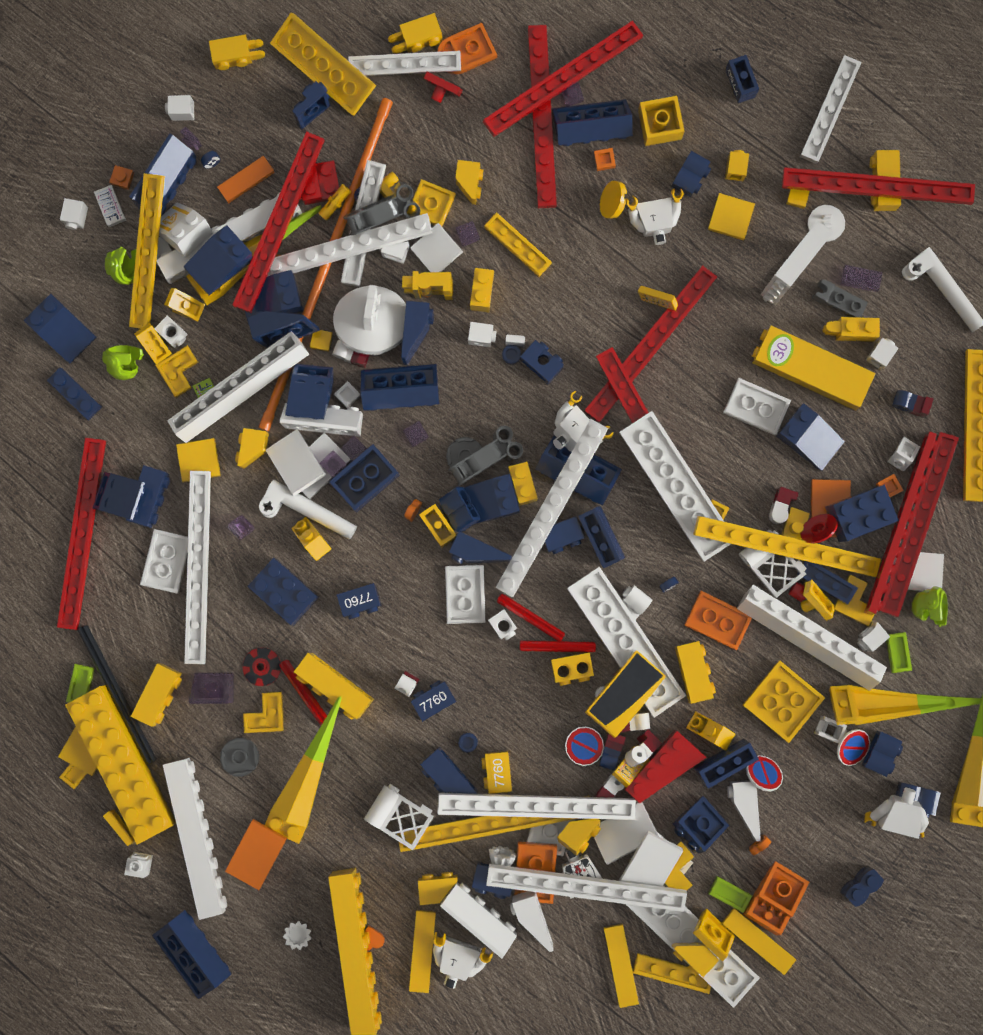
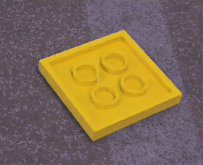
[743,660,825,743]

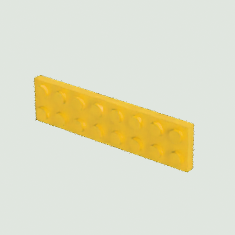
[963,349,983,502]

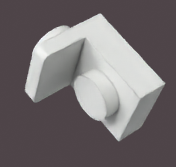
[888,437,920,471]

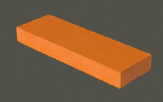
[217,156,275,204]

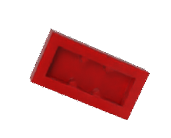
[424,72,463,103]

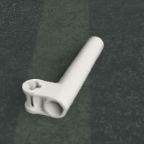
[902,247,983,333]
[259,480,357,540]

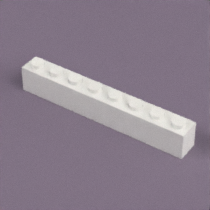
[156,193,302,284]
[167,331,309,443]
[737,585,887,691]
[163,758,227,920]

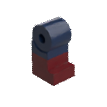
[892,390,934,418]
[599,732,626,771]

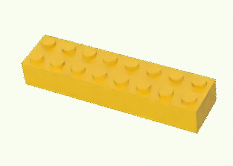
[65,685,176,845]
[328,868,382,1035]

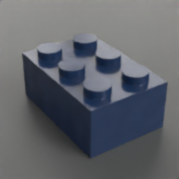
[329,444,400,513]
[825,485,899,542]
[247,558,319,626]
[420,746,478,794]

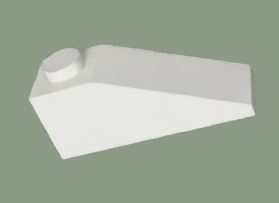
[727,780,761,841]
[510,891,553,952]

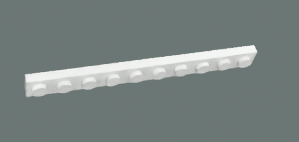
[267,213,433,277]
[496,419,609,597]
[185,471,211,664]
[437,793,636,820]
[486,864,687,912]

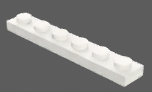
[348,51,461,76]
[800,55,861,164]

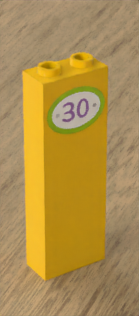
[752,325,876,411]

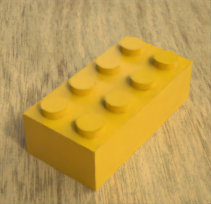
[294,653,374,720]

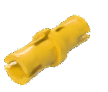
[318,184,351,221]

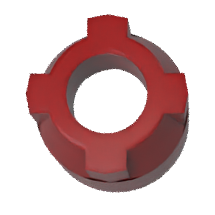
[788,582,805,602]

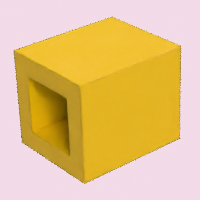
[725,150,749,182]

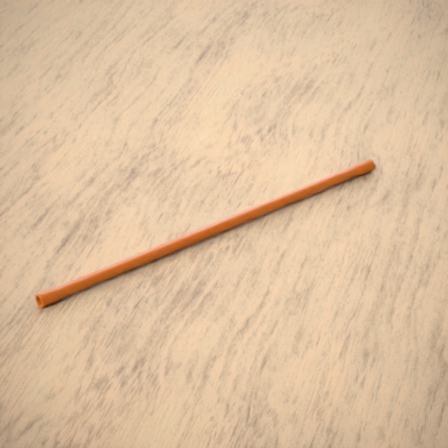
[258,98,393,432]

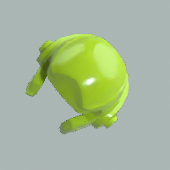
[105,247,136,285]
[102,345,144,380]
[912,586,948,627]

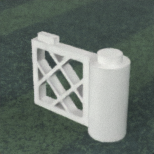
[739,530,807,598]
[364,784,434,850]

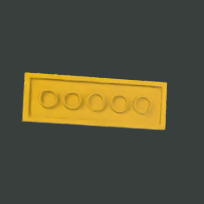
[270,13,376,116]

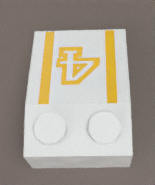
[159,203,213,258]

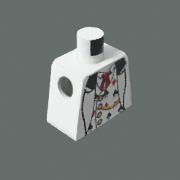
[562,850,603,899]

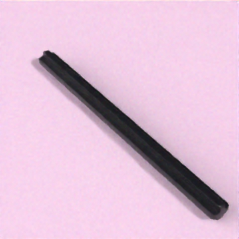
[78,625,157,764]

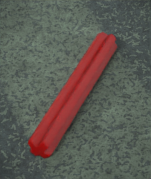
[497,594,565,641]
[519,641,596,652]
[279,659,327,726]

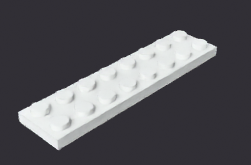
[619,411,731,561]
[567,567,686,718]
[626,886,760,1008]

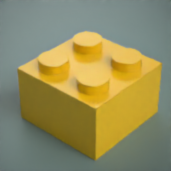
[638,96,684,146]

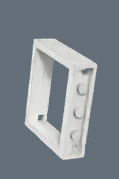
[761,221,833,306]

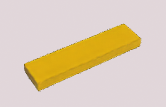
[484,212,552,277]
[722,908,796,975]
[409,910,436,993]
[604,924,639,1008]
[633,953,711,994]

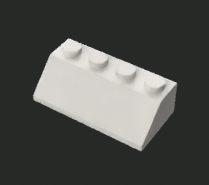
[280,403,363,437]
[440,882,517,959]

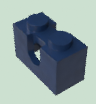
[520,340,564,385]

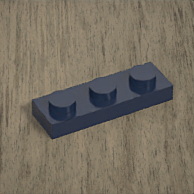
[47,367,102,420]
[797,561,858,605]

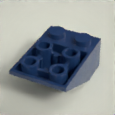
[285,364,333,420]
[93,472,145,520]

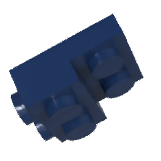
[292,81,330,129]
[672,796,730,854]

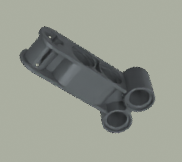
[343,182,420,235]
[448,426,523,486]

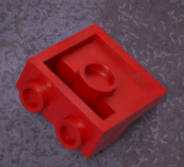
[300,160,339,205]

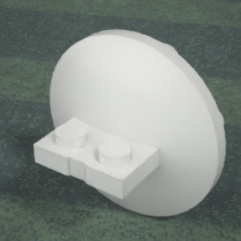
[333,285,406,355]

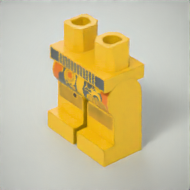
[402,271,453,300]

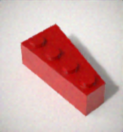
[624,730,707,803]

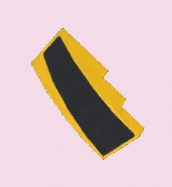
[585,650,666,738]

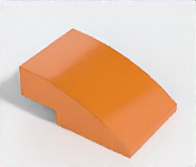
[743,861,809,936]

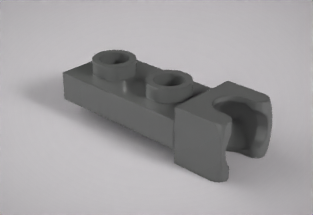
[812,279,868,318]

